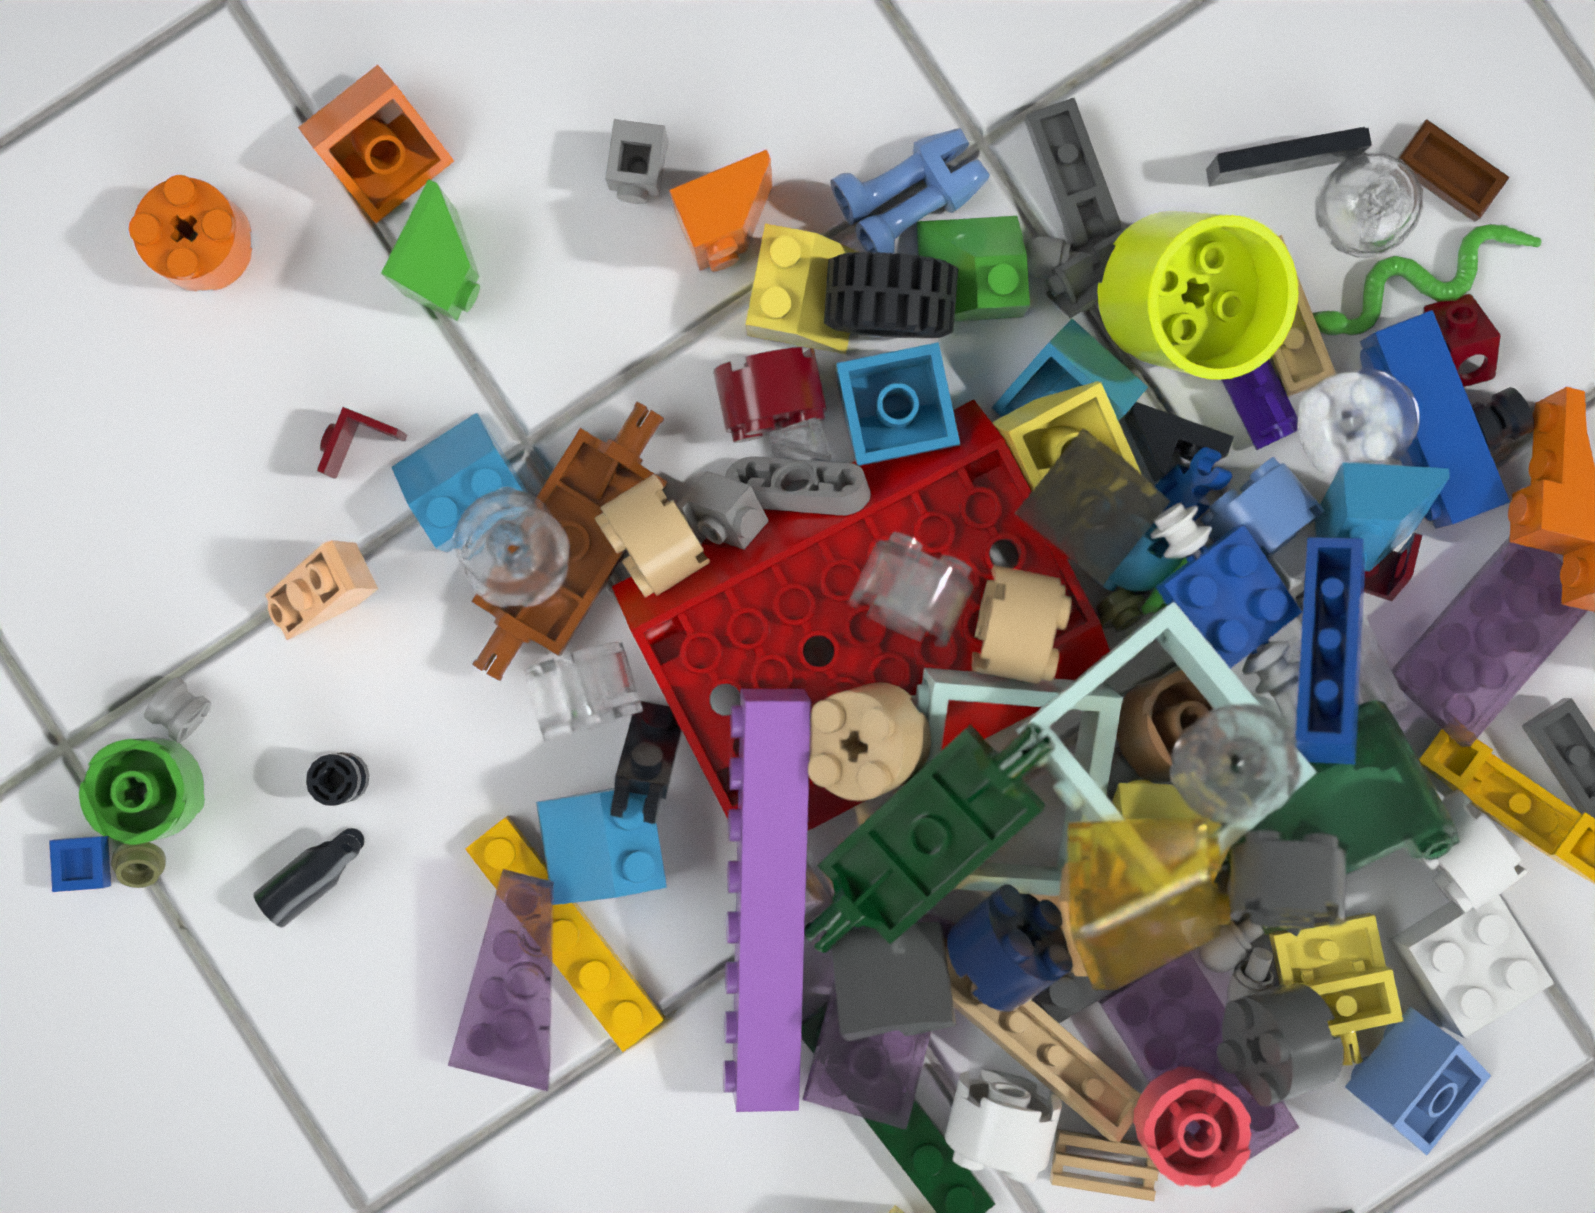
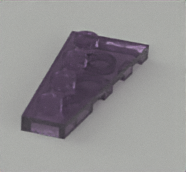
[448,869,554,1091]

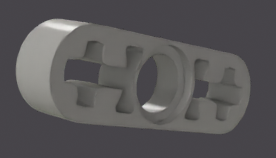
[725,456,870,515]

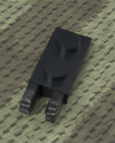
[610,700,682,824]

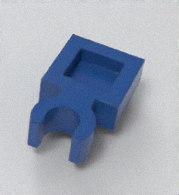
[1143,447,1233,527]

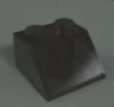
[1015,428,1170,586]

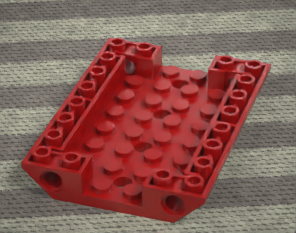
[612,399,1110,831]

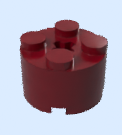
[713,347,827,443]

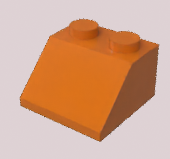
[298,65,454,223]
[669,149,773,272]

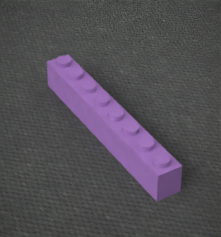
[723,689,811,1112]

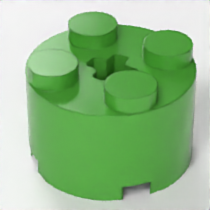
[79,737,205,845]

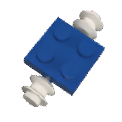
[1151,503,1303,697]

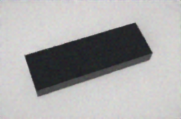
[1206,126,1372,187]

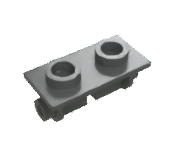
[1046,228,1126,318]

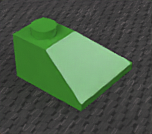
[381,179,480,321]
[916,216,1030,322]

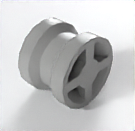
[144,678,212,743]

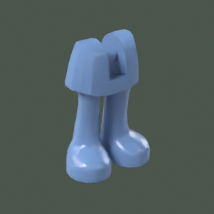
[830,128,990,253]

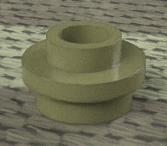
[1096,588,1146,632]
[111,842,166,888]

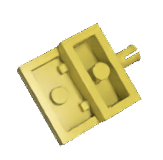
[1269,913,1403,1066]

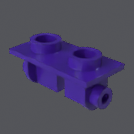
[1221,359,1303,451]

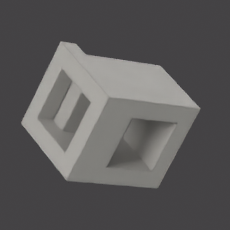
[605,119,668,204]
[676,471,769,550]

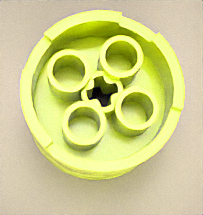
[1097,211,1298,379]

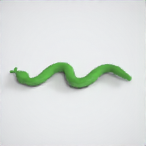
[1313,224,1542,336]

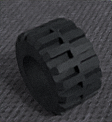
[824,252,958,338]

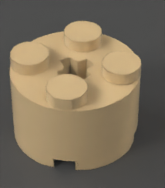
[595,474,710,597]
[972,565,1071,684]
[808,682,931,801]

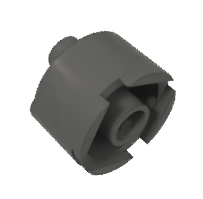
[1230,830,1346,928]
[1217,983,1344,1107]

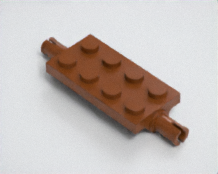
[471,402,669,681]

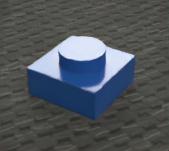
[49,835,111,892]

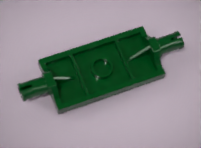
[804,722,1055,953]

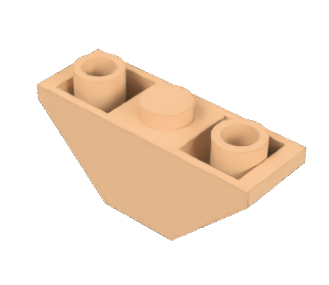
[265,540,378,640]

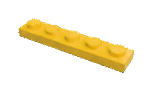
[465,816,665,1052]

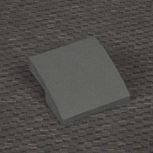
[832,922,956,1041]

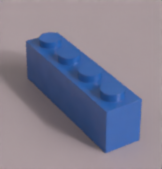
[1360,310,1510,529]
[1295,537,1365,764]

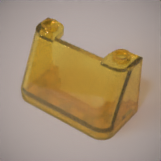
[1068,817,1231,991]

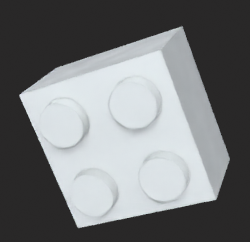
[1389,895,1554,1039]

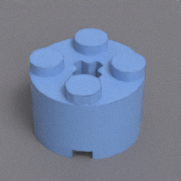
[1200,457,1325,559]

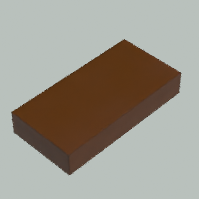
[1392,119,1510,222]

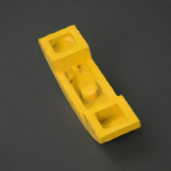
[1417,720,1595,884]

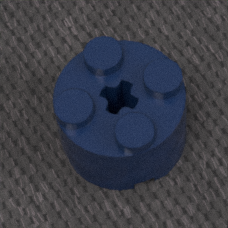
[947,884,1073,1012]

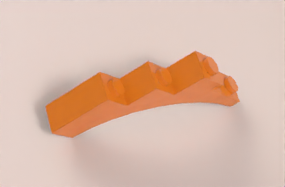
[1508,387,1595,612]

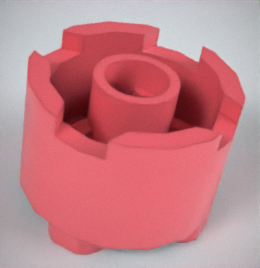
[1133,1067,1251,1188]

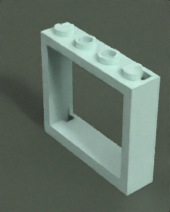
[1015,602,1316,900]
[900,668,1122,896]

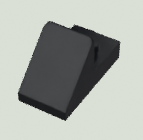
[1124,402,1234,482]

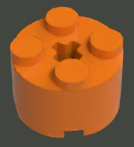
[128,175,252,291]

